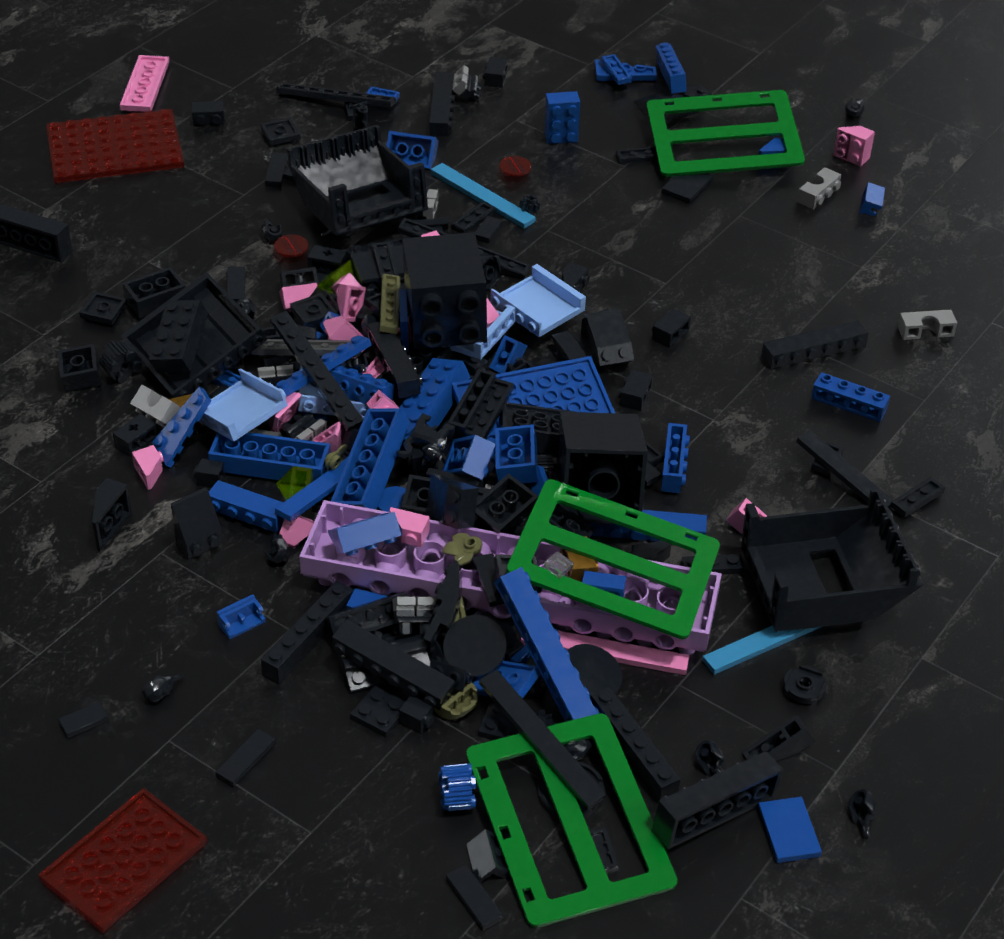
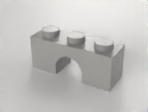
[797,167,841,210]
[898,310,957,340]
[130,385,181,427]

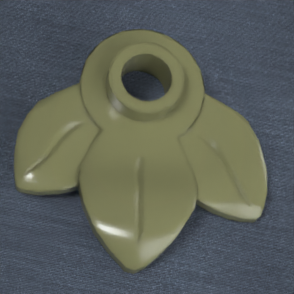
[324,444,348,472]
[442,533,483,566]

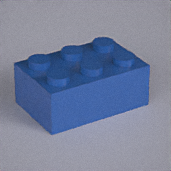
[544,91,580,144]
[495,424,538,483]
[442,435,495,481]

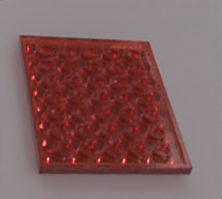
[46,109,184,183]

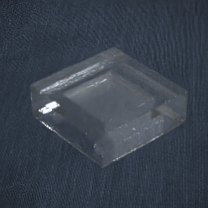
[543,551,574,579]

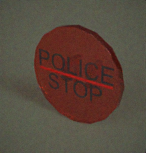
[499,156,531,177]
[274,235,308,257]

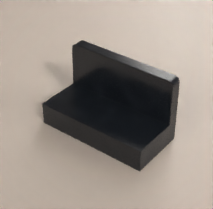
[467,829,510,883]

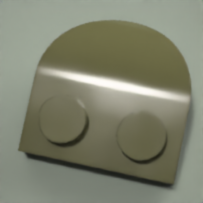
[433,682,477,720]

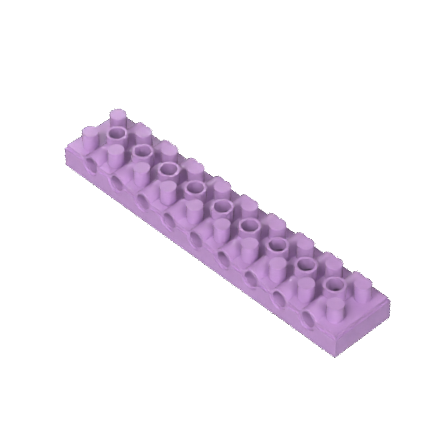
[299,500,722,655]

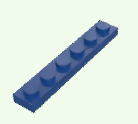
[275,335,372,397]

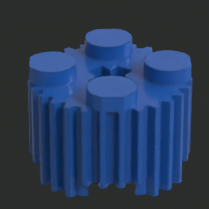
[438,764,476,811]

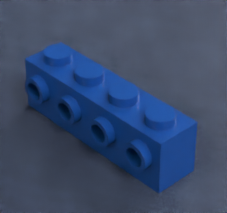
[330,364,395,405]
[811,372,890,422]
[661,423,690,493]
[209,480,284,533]

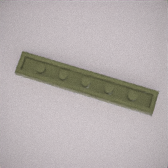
[379,274,400,334]

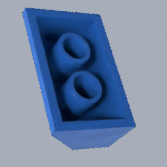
[387,131,439,169]
[327,512,402,556]

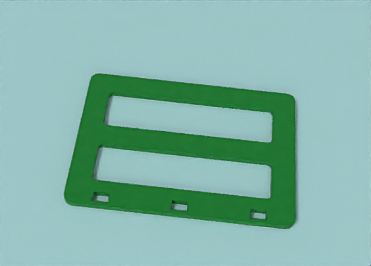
[647,90,805,177]
[506,479,720,639]
[466,713,677,928]

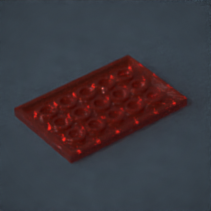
[38,788,208,933]

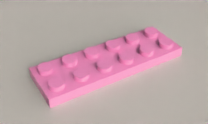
[120,55,169,113]

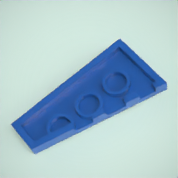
[594,59,657,82]
[152,387,212,468]

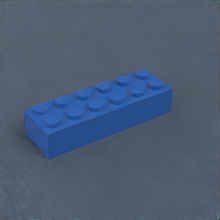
[399,358,470,451]
[331,408,410,510]
[208,432,331,484]

